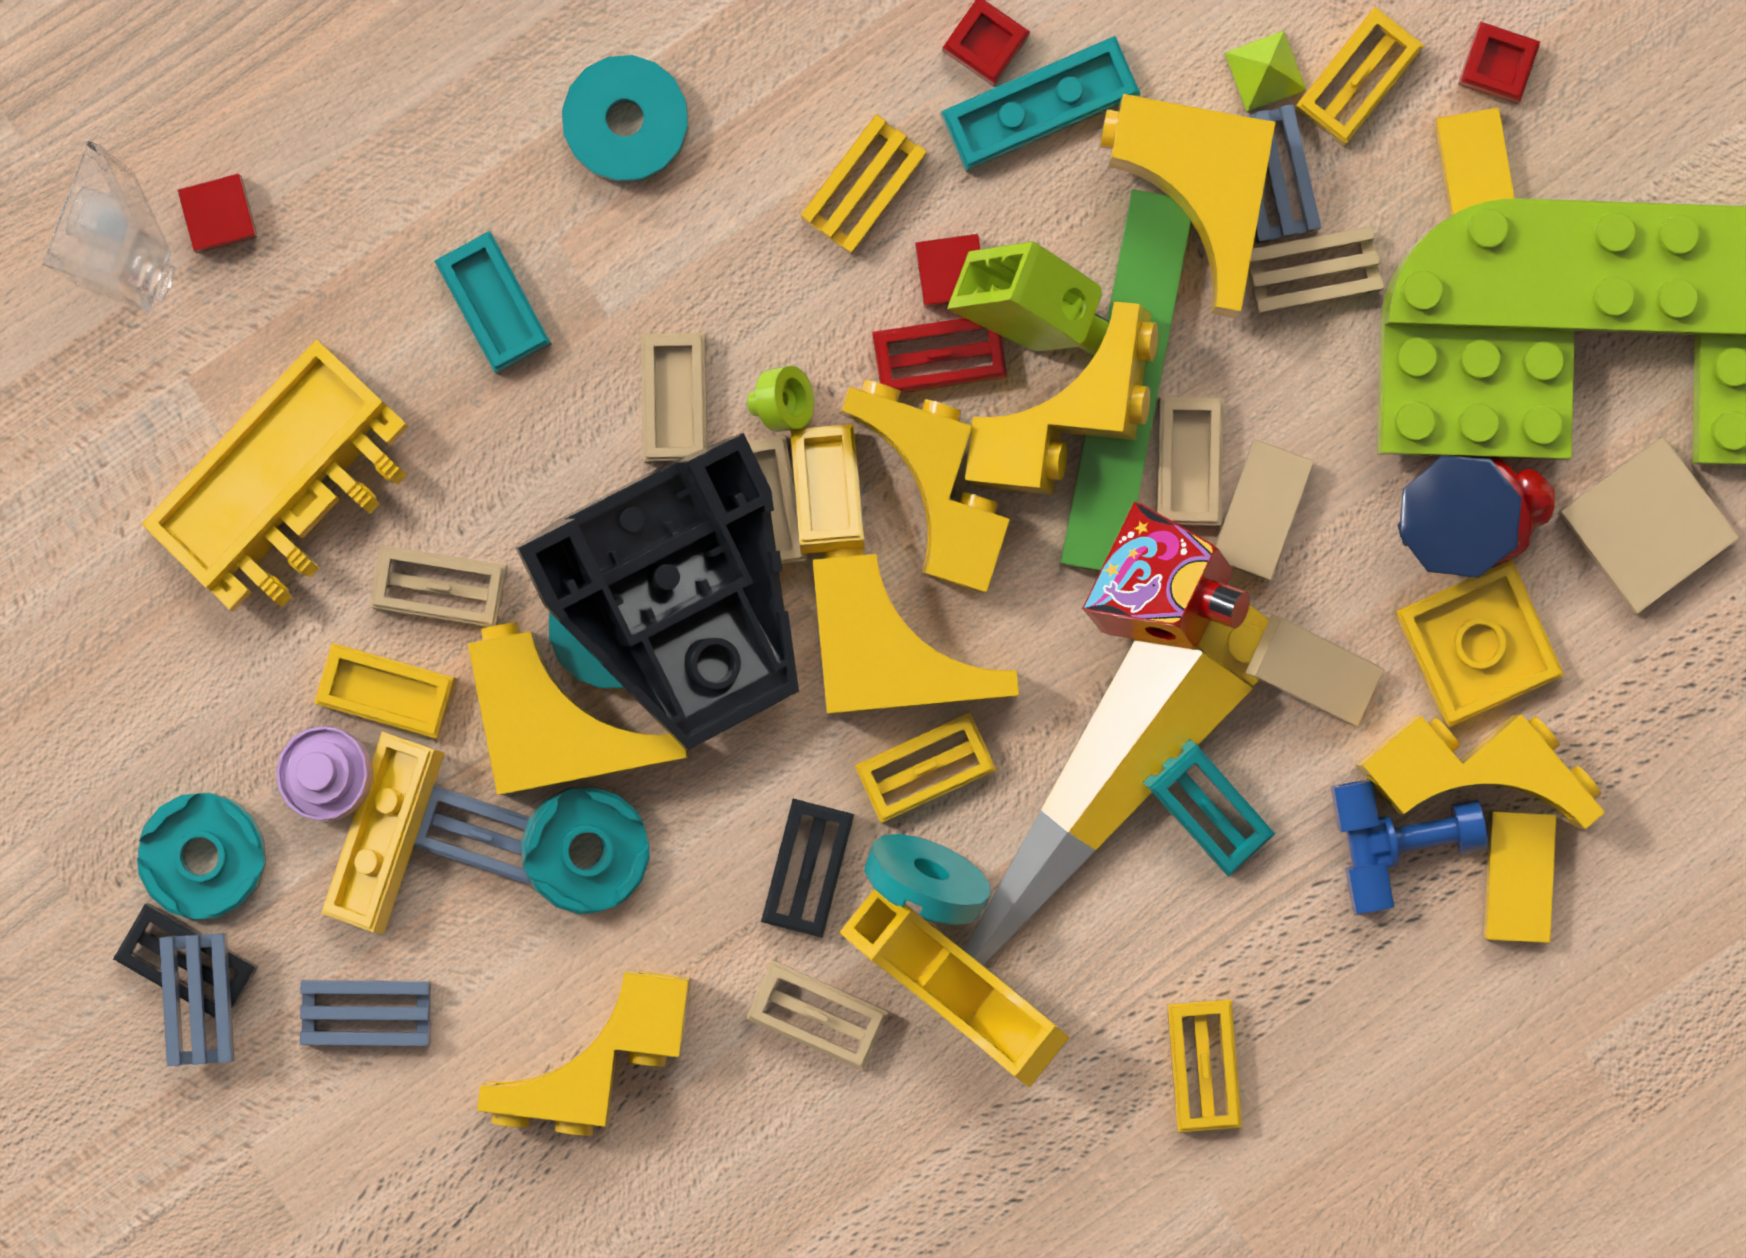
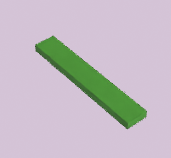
[1060,189,1191,572]

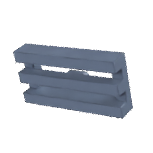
[1241,104,1321,244]
[414,785,531,885]
[159,933,235,1067]
[300,980,431,1046]

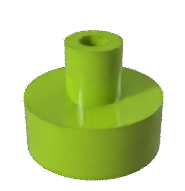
[747,366,814,432]

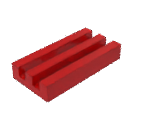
[872,318,1007,394]

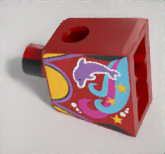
[1082,502,1250,649]

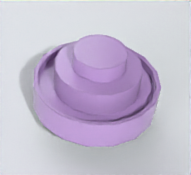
[276,726,373,822]

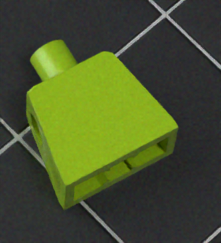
[947,241,1110,354]

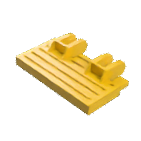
[141,339,409,612]

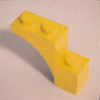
[965,302,1158,495]
[839,380,1010,593]
[1355,714,1605,829]
[839,889,1070,1088]
[477,970,691,1136]

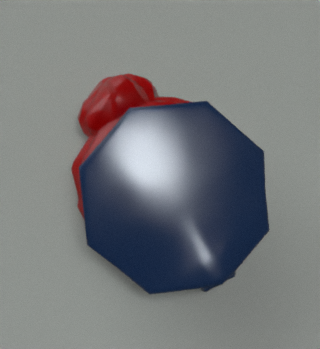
[1397,455,1555,578]

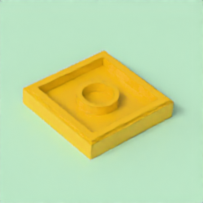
[1394,559,1565,727]

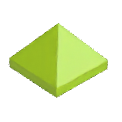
[1224,30,1306,113]

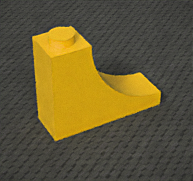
[1100,94,1276,319]
[813,548,1019,714]
[467,622,689,795]

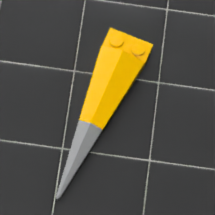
[963,605,1270,965]

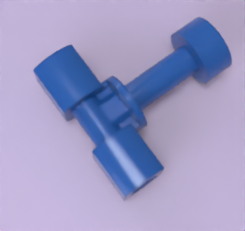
[1330,779,1488,914]

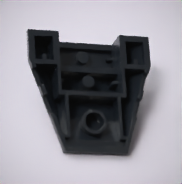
[516,433,799,750]

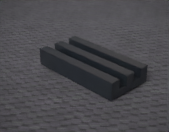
[761,798,854,938]
[113,903,258,1018]

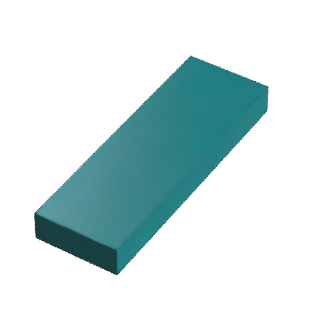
[940,36,1141,172]

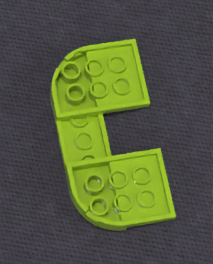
[1377,198,1746,466]

